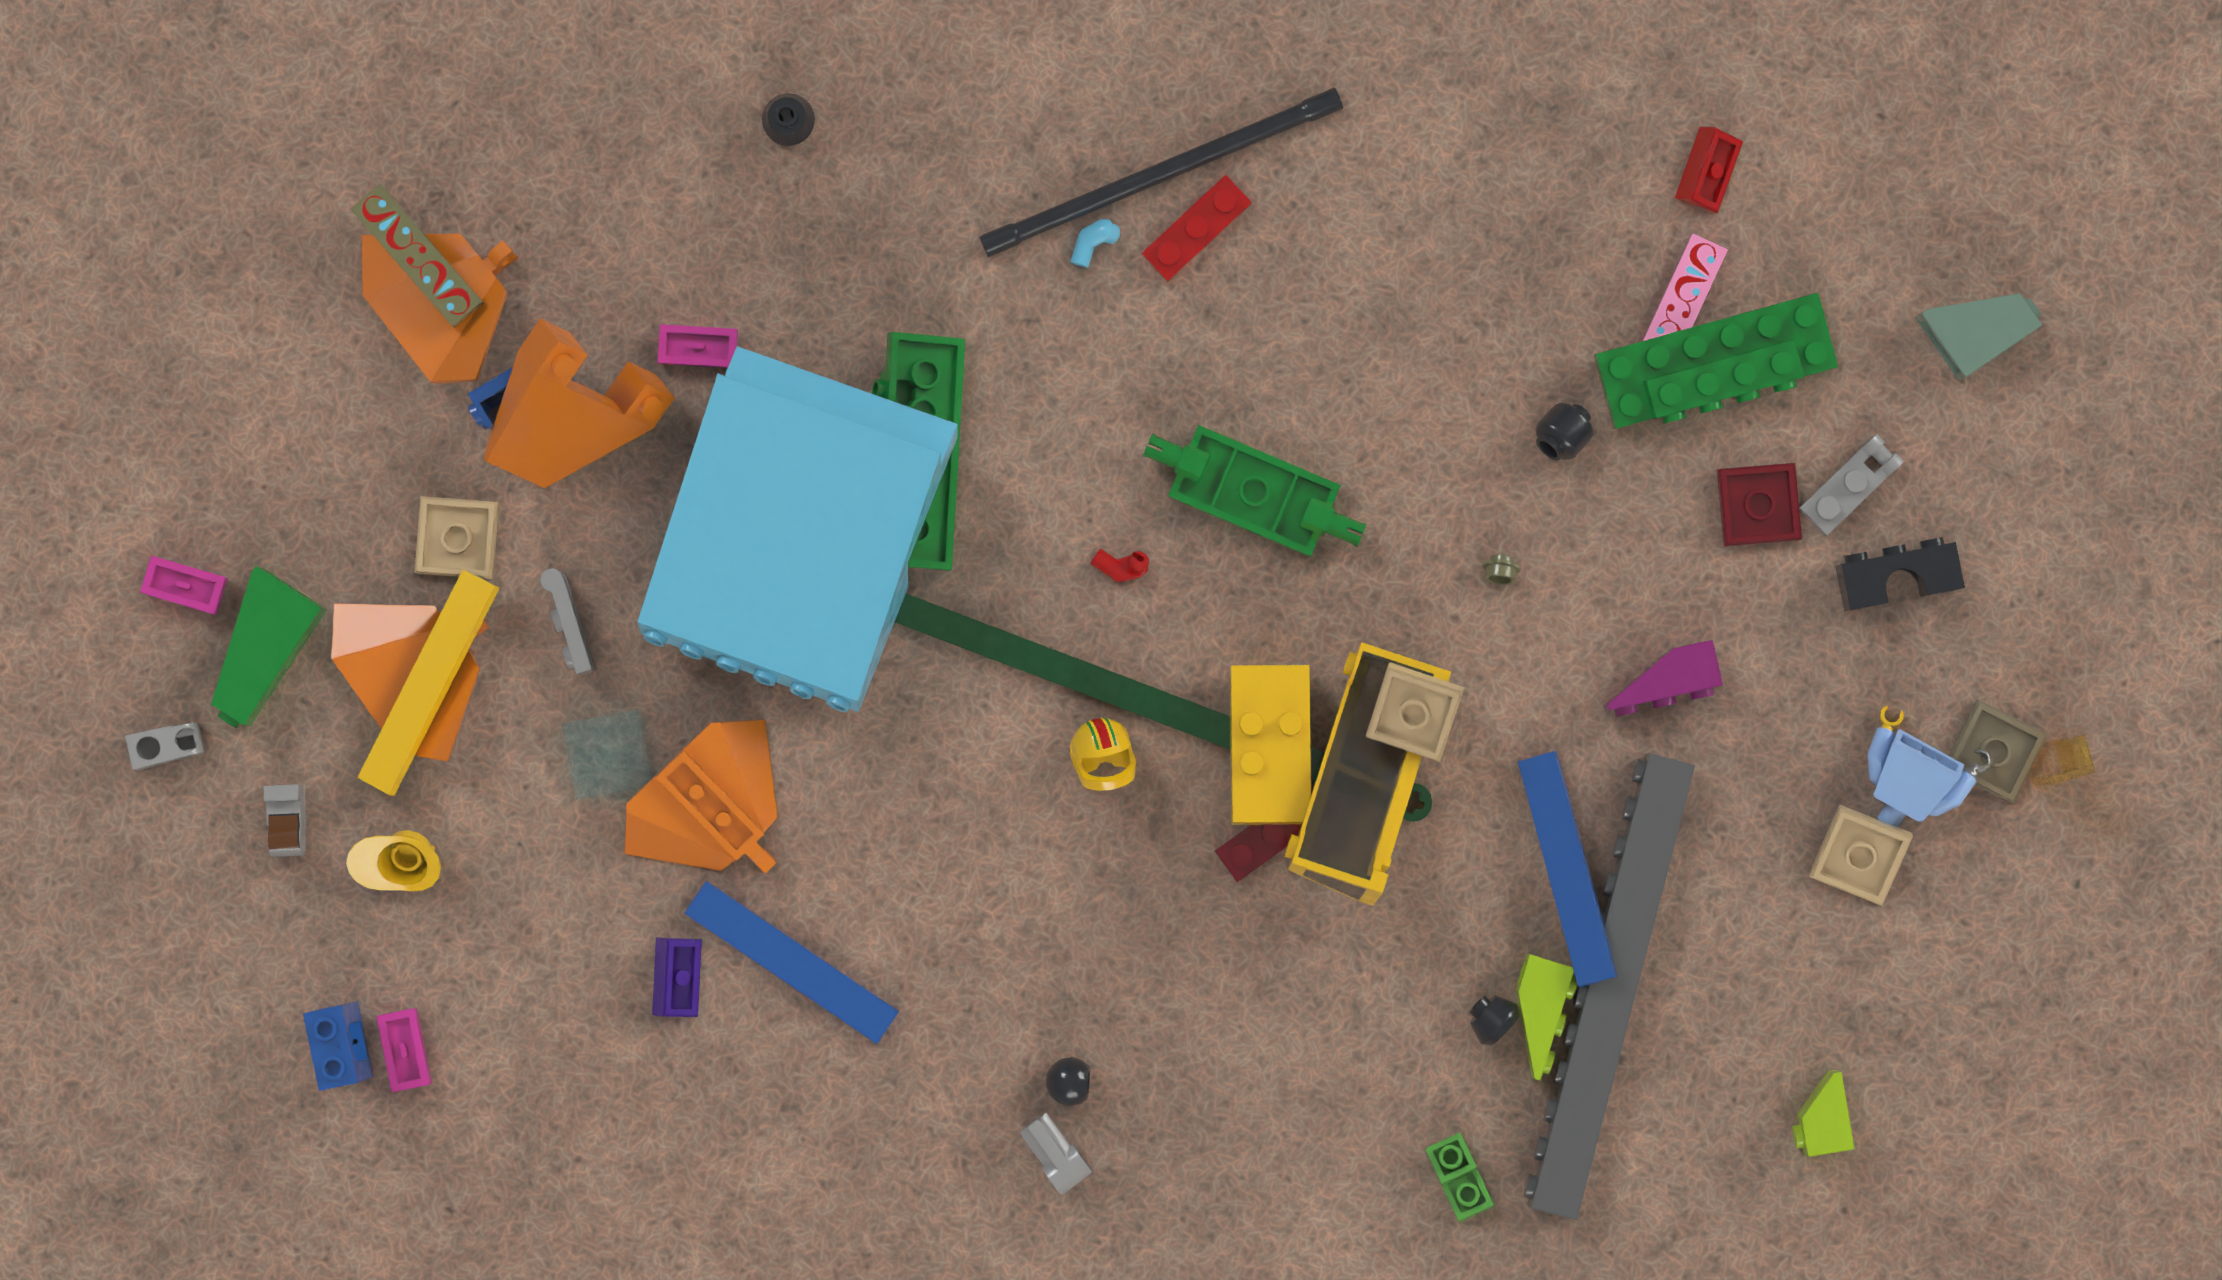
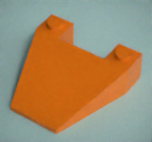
[483,318,675,488]

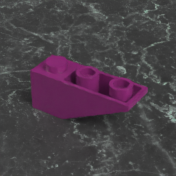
[1604,640,1723,717]

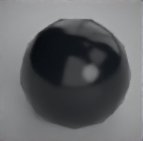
[1046,1057,1090,1107]

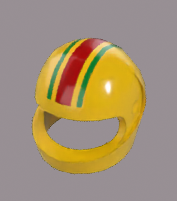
[1070,718,1136,791]

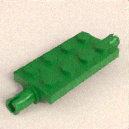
[1143,425,1367,557]

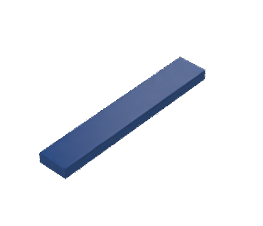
[1518,751,1618,987]
[684,881,899,1044]

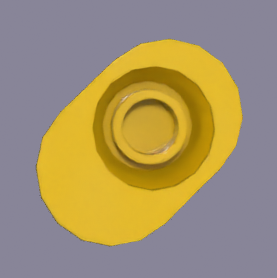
[346,830,441,891]

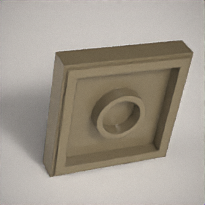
[1949,700,2048,804]

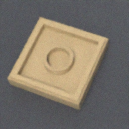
[414,496,499,580]
[1366,662,1465,762]
[1809,804,1913,906]

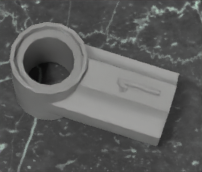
[1020,1112,1093,1195]

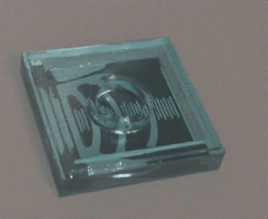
[562,709,652,800]

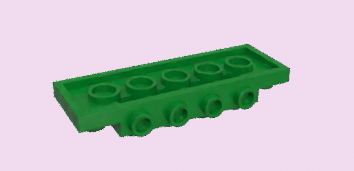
[1594,293,1838,429]
[872,331,966,571]

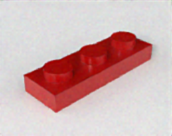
[1141,175,1252,283]

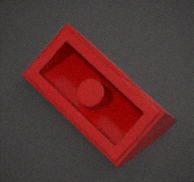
[1675,126,1743,213]

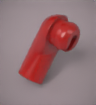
[1090,548,1149,583]

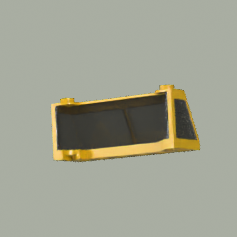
[1284,642,1451,906]

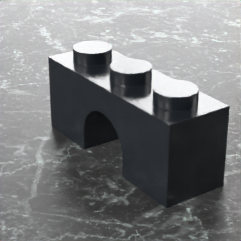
[1835,537,1965,612]

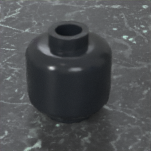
[1535,403,1593,461]

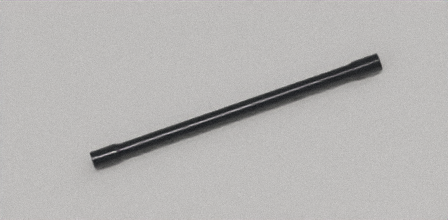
[979,87,1343,257]

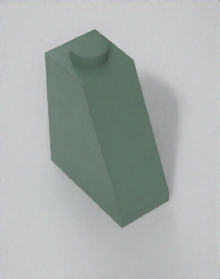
[1915,293,2042,381]

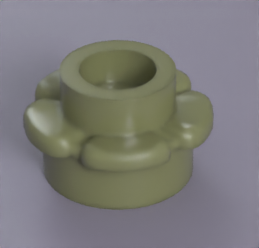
[1482,554,1521,585]

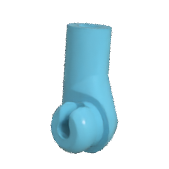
[1070,219,1120,268]

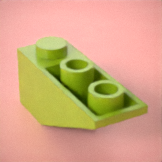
[1515,953,1577,1081]

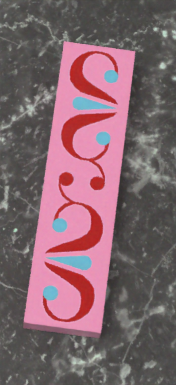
[1643,234,1728,341]

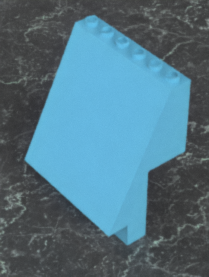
[637,346,958,712]

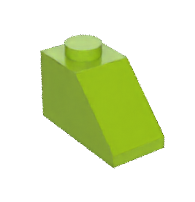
[1792,1070,1855,1157]

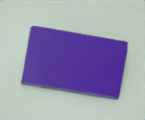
[652,937,702,1017]

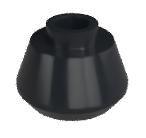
[762,93,815,146]
[1469,995,1520,1046]

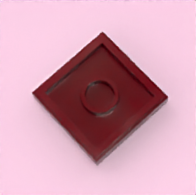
[1717,463,1802,547]

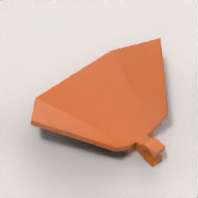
[362,233,518,384]
[331,603,489,762]
[625,719,777,874]

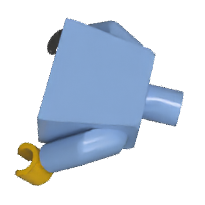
[1867,705,1992,828]

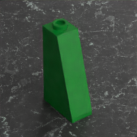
[211,566,327,728]

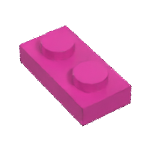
[657,324,738,368]
[140,555,228,615]
[376,1007,432,1093]

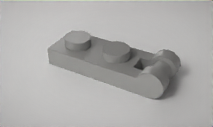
[1799,433,1904,536]
[540,568,596,675]

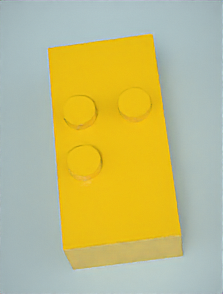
[1230,665,1311,825]

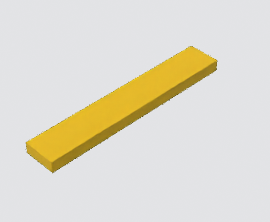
[357,569,500,796]

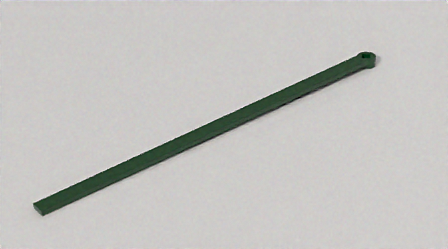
[895,594,1433,822]

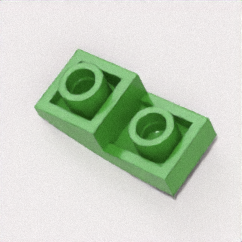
[1425,1132,1494,1223]

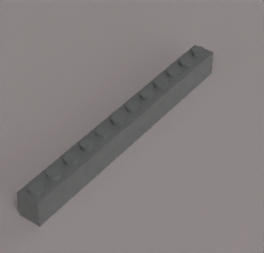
[1524,753,1695,1220]

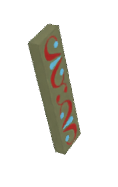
[351,184,483,328]

